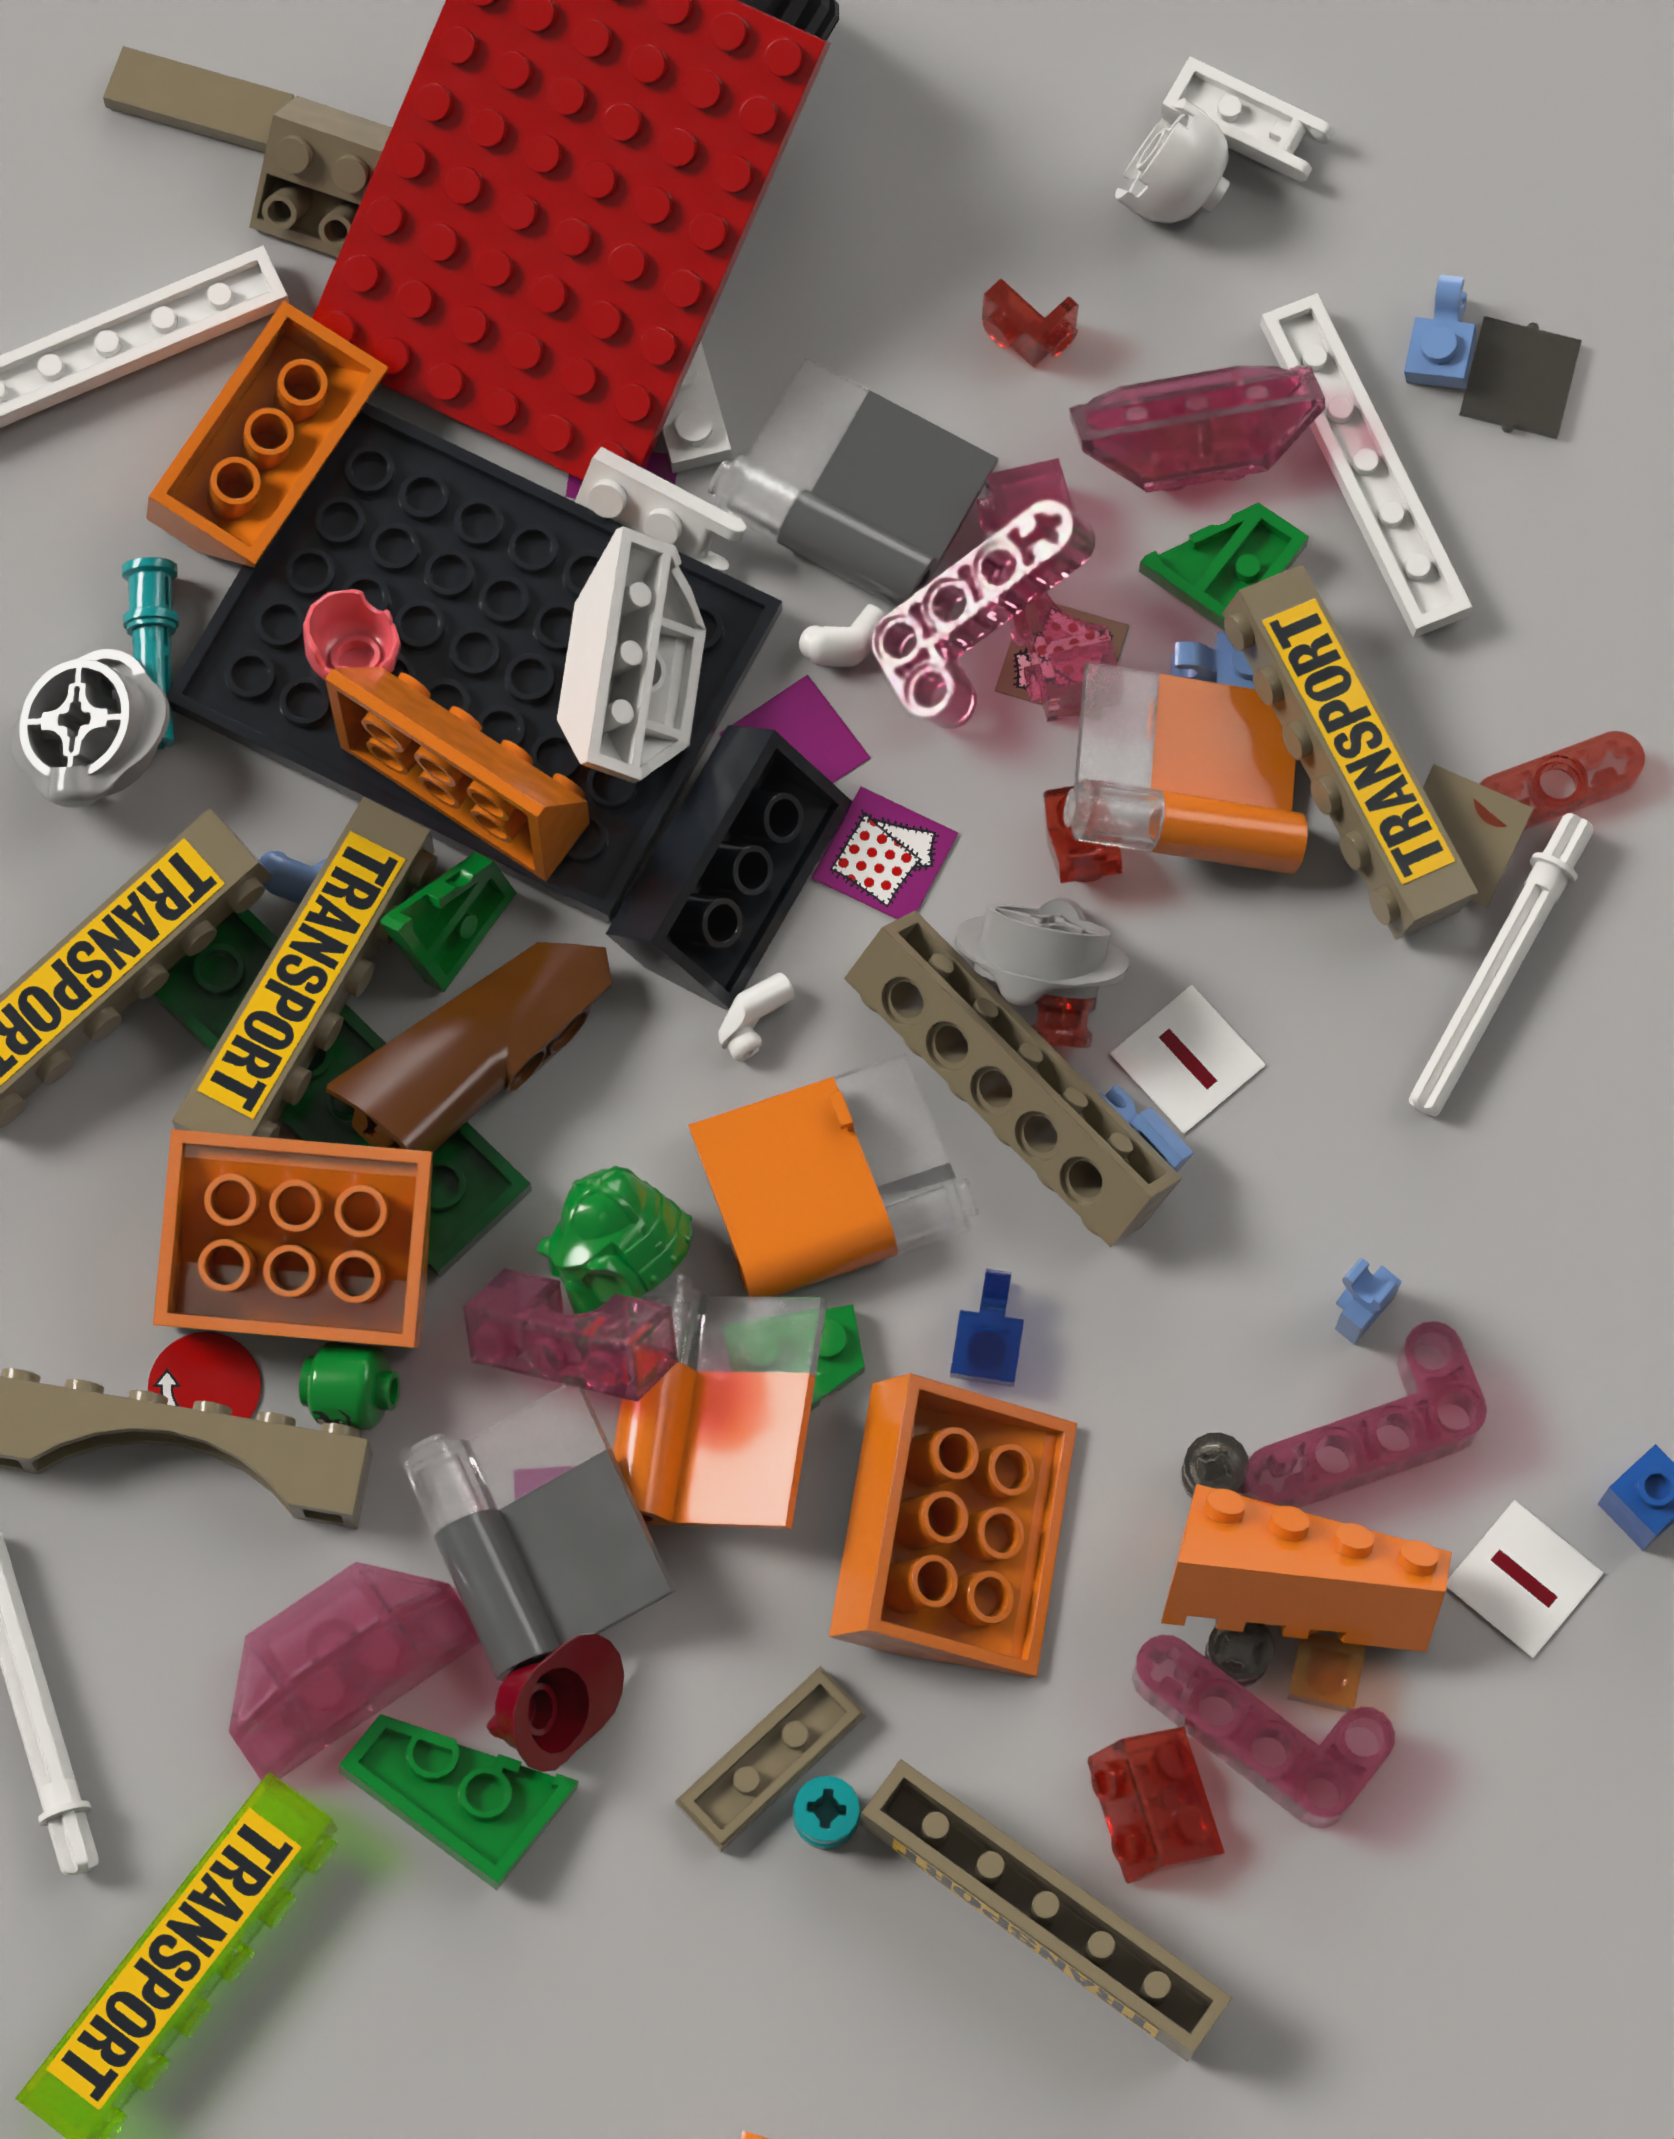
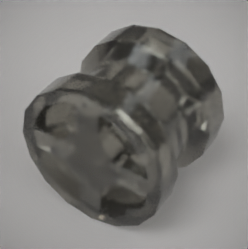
[1180,1432,1249,1498]
[1204,1622,1274,1689]

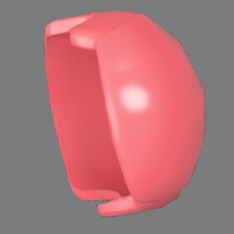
[303,589,401,680]

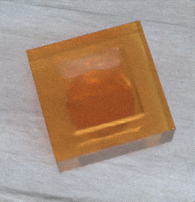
[1287,1634,1367,1714]

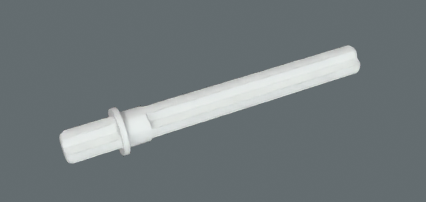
[1409,813,1594,1117]
[0,1532,99,1876]

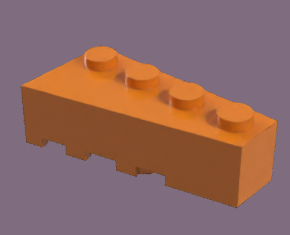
[1161,1484,1452,1652]

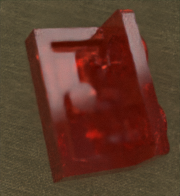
[1087,1726,1225,1883]

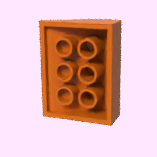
[325,666,590,882]
[153,1129,433,1348]
[829,1373,1077,1678]

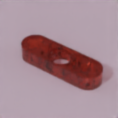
[1474,731,1645,830]

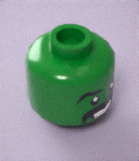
[299,1342,400,1430]

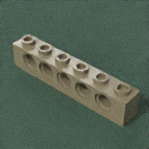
[844,910,1183,1248]

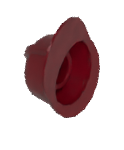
[486,1633,624,1772]

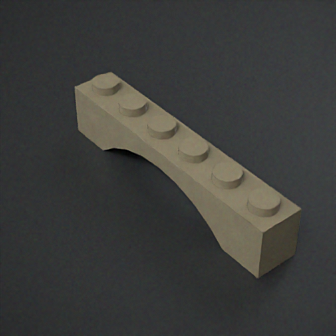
[0,1368,373,1529]

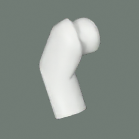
[799,604,892,667]
[718,973,794,1061]

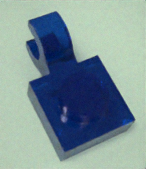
[950,1268,1024,1387]

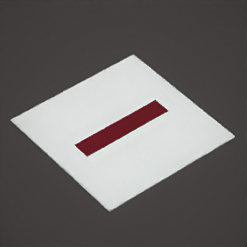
[1109,985,1266,1134]
[1446,1500,1604,1658]

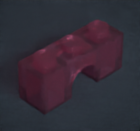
[463,1268,678,1402]

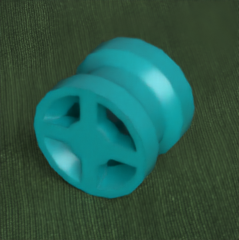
[793,1775,860,1850]

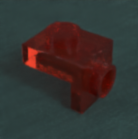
[982,278,1079,368]
[1043,782,1123,883]

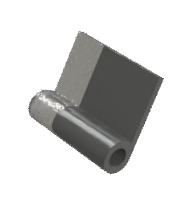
[708,356,998,612]
[403,1379,676,1681]

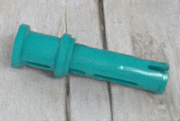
[122,557,179,750]

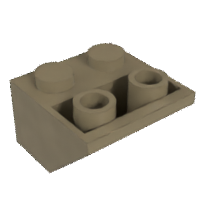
[249,96,392,257]

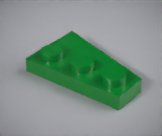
[339,1714,579,1891]

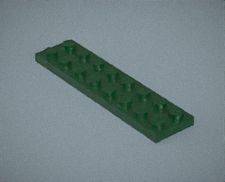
[151,909,532,1278]

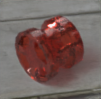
[1031,994,1098,1048]

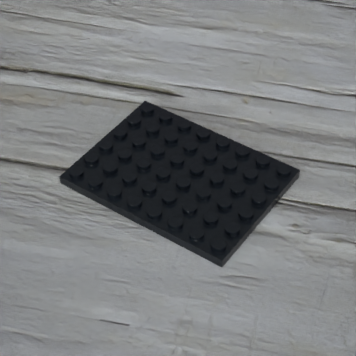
[166,402,782,923]

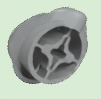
[11,649,170,808]
[955,898,1129,1006]

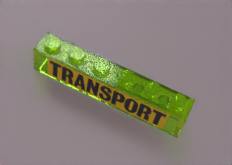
[15,1771,338,2139]

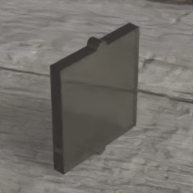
[1459,316,1582,439]

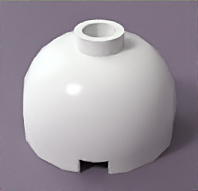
[1115,98,1230,224]

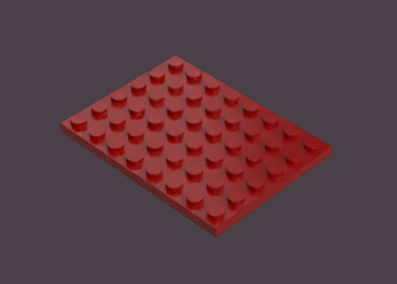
[312,0,831,480]

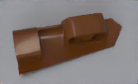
[326,942,612,1153]

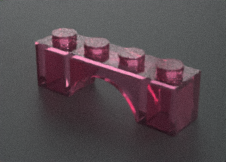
[977,458,1123,722]

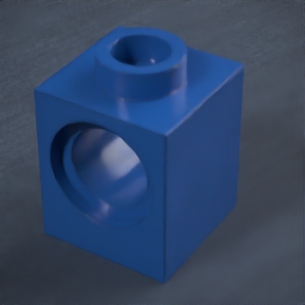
[1598,1444,1674,1551]

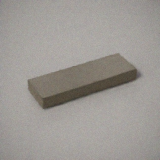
[103,46,294,153]
[675,1666,866,1853]

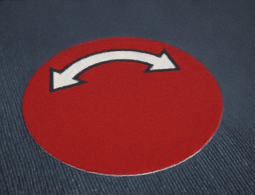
[148,1332,261,1419]

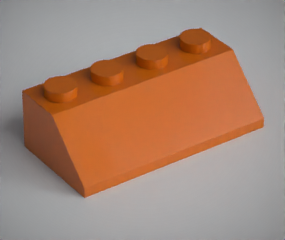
[146,300,388,567]

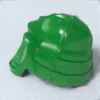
[536,1166,693,1357]

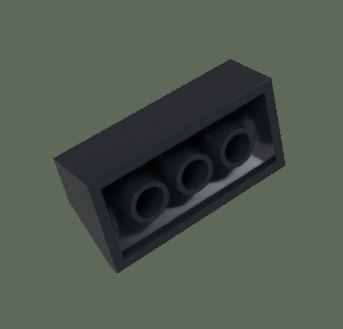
[605,725,853,1010]

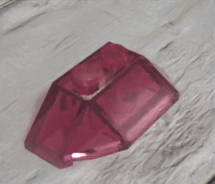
[1069,366,1325,493]
[229,1562,480,1788]

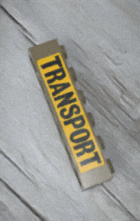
[1222,564,1478,940]
[172,796,438,1138]
[0,808,273,1128]
[860,1759,1232,2062]

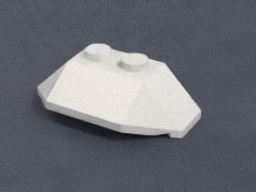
[557,526,706,783]

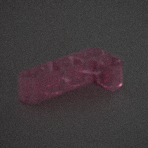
[871,500,1095,729]
[1239,1321,1487,1508]
[1132,1635,1395,1828]

